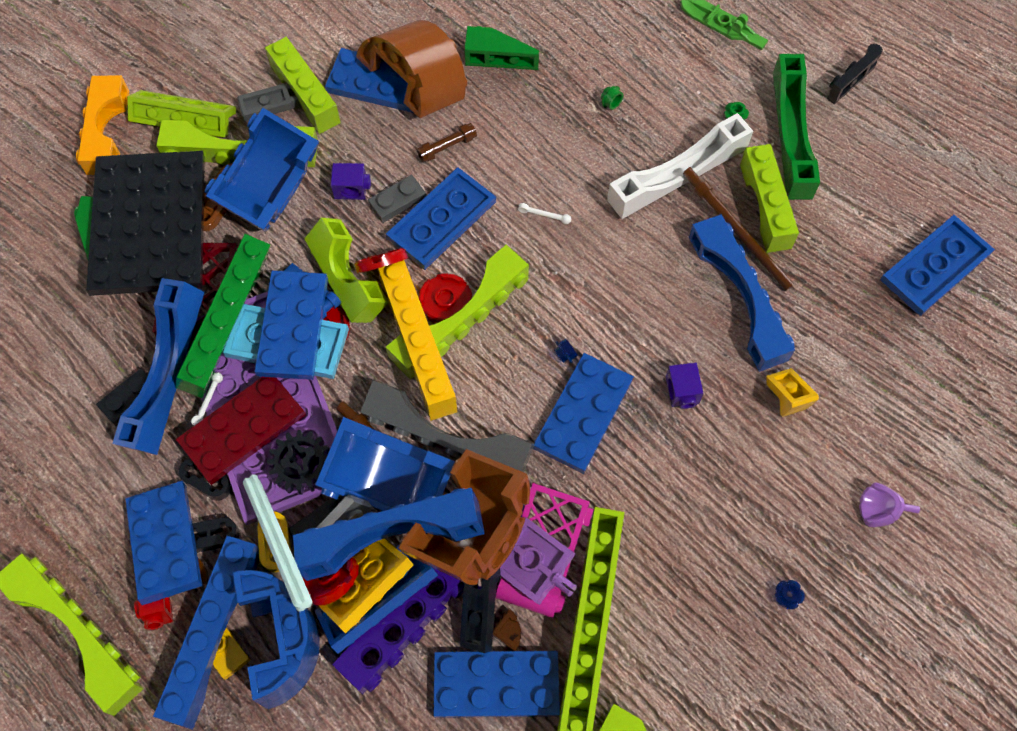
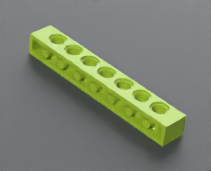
[557,507,625,731]

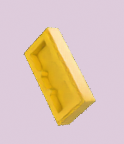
[213,626,251,680]

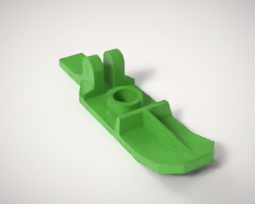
[680,0,768,50]

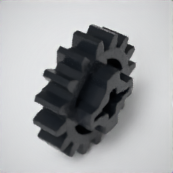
[267,430,330,495]

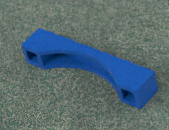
[689,214,795,372]
[112,278,204,455]
[293,488,485,581]
[153,536,260,730]

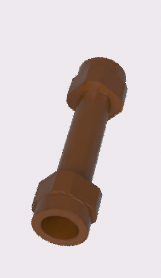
[416,123,477,163]

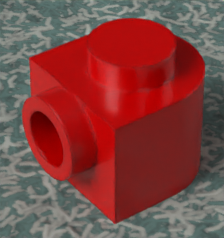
[134,597,173,630]

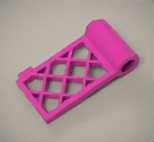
[495,483,594,618]

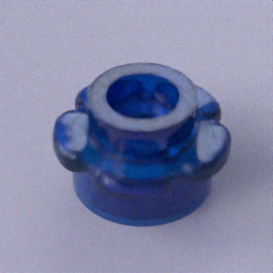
[554,338,578,363]
[775,580,805,610]

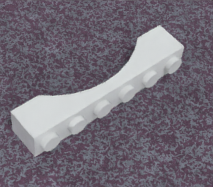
[607,113,753,219]

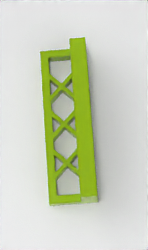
[127,90,236,138]

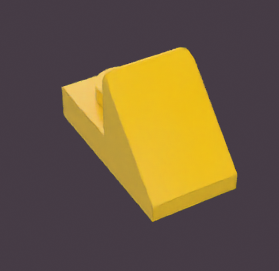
[766,368,819,417]

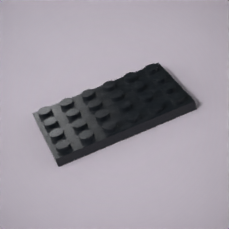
[86,151,205,296]

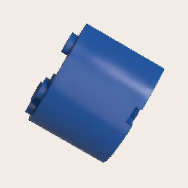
[204,108,319,232]
[315,417,455,512]
[233,570,320,709]

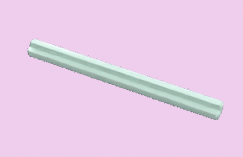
[243,475,312,611]

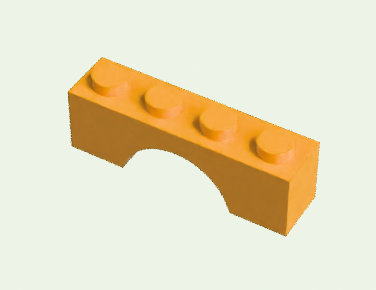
[76,75,129,175]

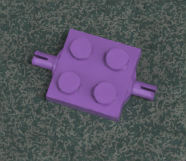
[500,517,577,605]

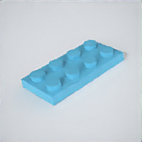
[223,304,349,379]

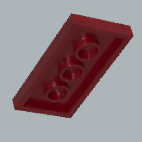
[176,377,306,485]

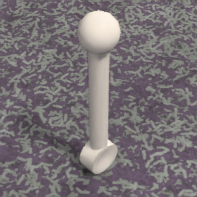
[518,203,571,224]
[191,372,223,426]

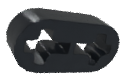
[179,458,232,501]
[192,518,240,553]

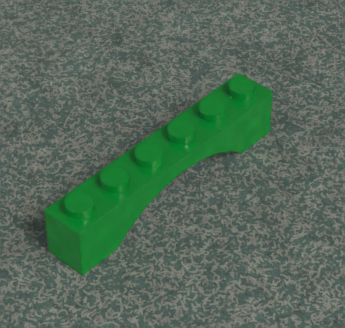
[773,54,820,200]
[175,234,271,399]

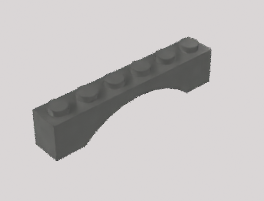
[360,380,535,472]

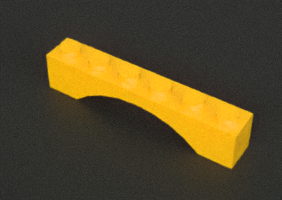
[378,260,457,421]

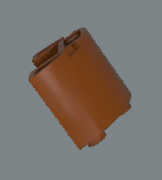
[356,20,467,118]
[398,449,530,585]

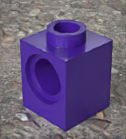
[331,163,371,200]
[665,362,704,409]

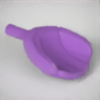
[859,482,920,527]

